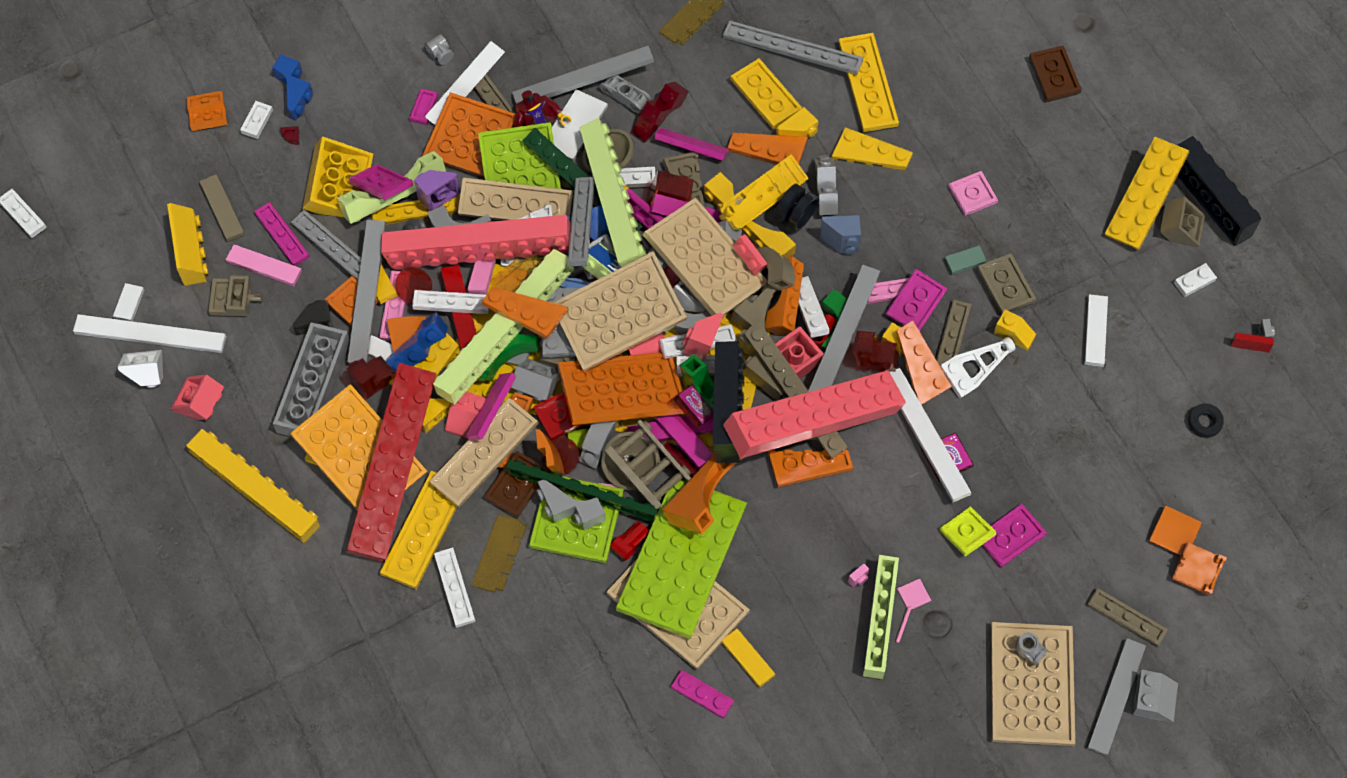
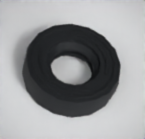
[1188,403,1224,438]

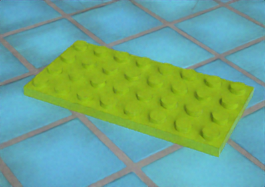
[616,479,747,639]

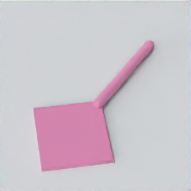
[896,579,931,643]

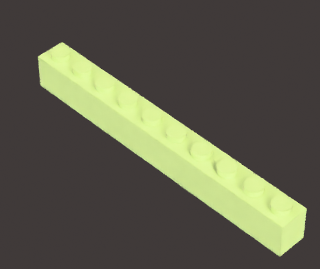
[579,118,646,267]
[433,249,574,405]

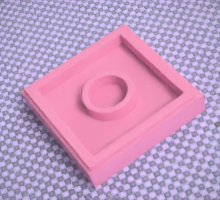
[948,171,998,216]

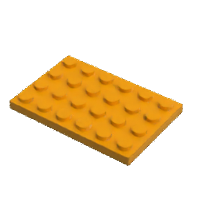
[290,384,427,511]

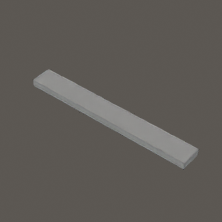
[723,20,863,75]
[513,46,654,104]
[347,220,386,365]
[808,265,880,392]

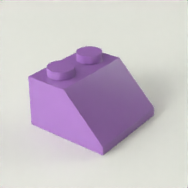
[414,170,460,211]

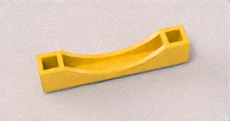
[704,172,796,258]

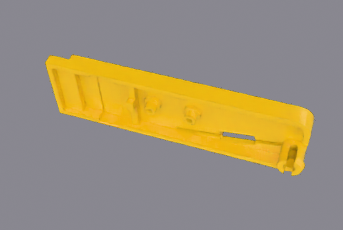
[719,154,809,231]

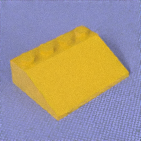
[302,136,373,217]

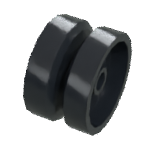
[774,183,819,232]

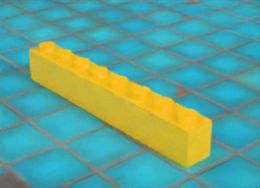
[186,429,320,543]

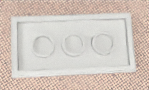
[552,89,608,162]

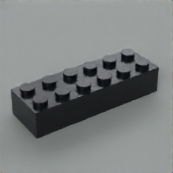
[1177,136,1262,246]
[713,341,745,463]

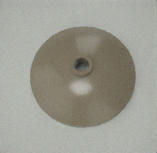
[582,129,634,174]
[601,432,660,490]

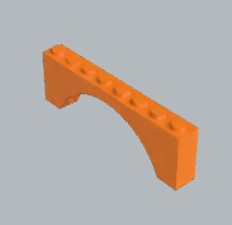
[662,455,743,534]

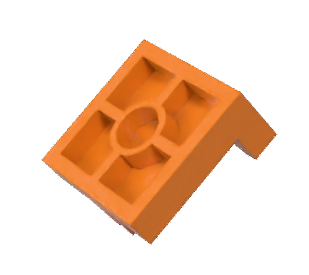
[1171,542,1227,595]

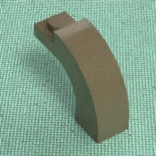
[756,247,795,291]

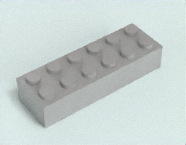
[273,322,350,437]

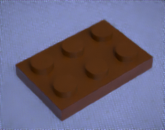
[1029,45,1082,101]
[484,450,550,518]

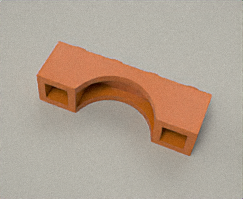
[765,256,804,336]

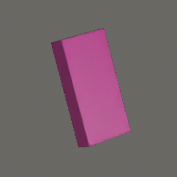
[409,88,438,125]

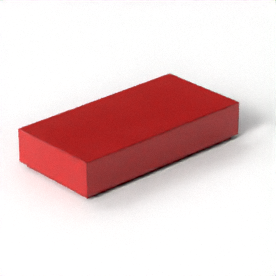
[1231,332,1274,353]

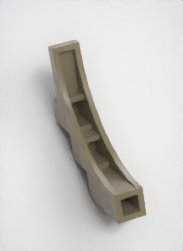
[731,282,785,401]

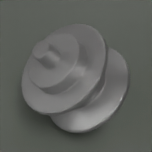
[405,218,425,230]

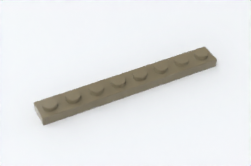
[744,323,848,459]

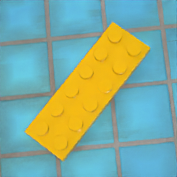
[838,33,899,133]
[1105,137,1189,250]
[380,471,457,590]

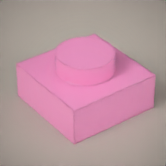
[848,564,869,588]

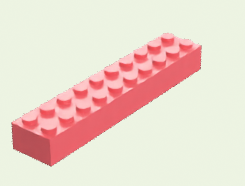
[381,215,571,270]
[723,370,906,459]

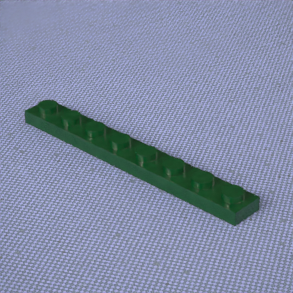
[522,128,643,232]
[506,460,657,522]

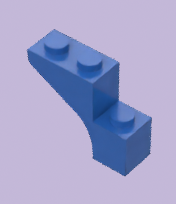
[272,54,313,121]
[386,312,448,373]

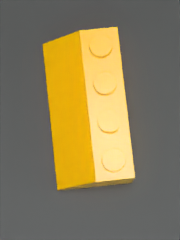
[167,203,209,286]

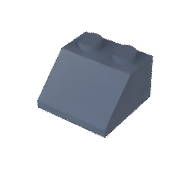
[820,215,861,255]

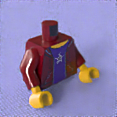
[513,90,571,128]

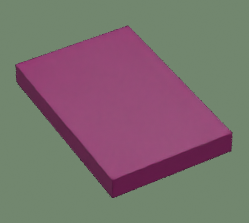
[349,164,413,200]
[885,269,948,332]
[982,504,1047,568]

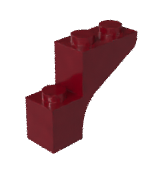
[631,82,689,142]

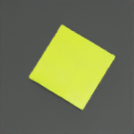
[940,506,996,557]

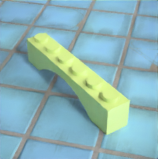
[337,151,446,224]

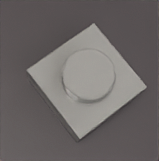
[1258,319,1275,338]

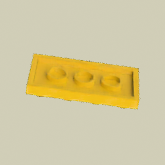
[730,58,802,130]

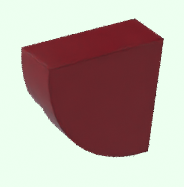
[280,126,300,145]

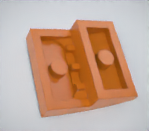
[186,91,228,131]
[387,316,426,352]
[536,429,564,475]
[1149,505,1202,556]

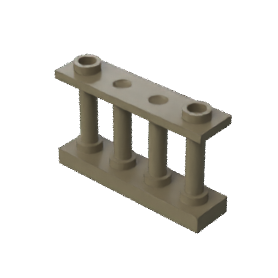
[604,420,691,509]

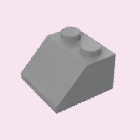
[511,358,560,401]
[1132,670,1178,723]

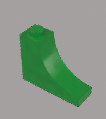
[477,334,540,381]

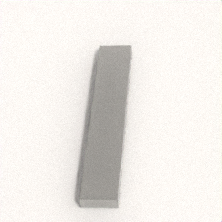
[568,177,595,266]
[291,210,380,280]
[1087,638,1146,757]

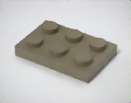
[977,253,1036,315]

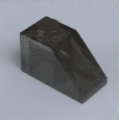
[292,300,333,335]

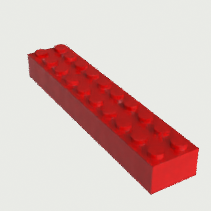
[346,363,437,563]

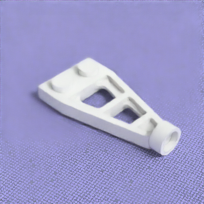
[940,337,1015,399]

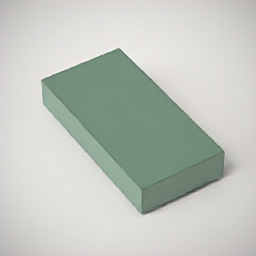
[944,245,987,275]

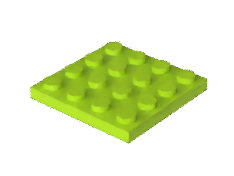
[478,122,561,189]
[529,476,624,564]

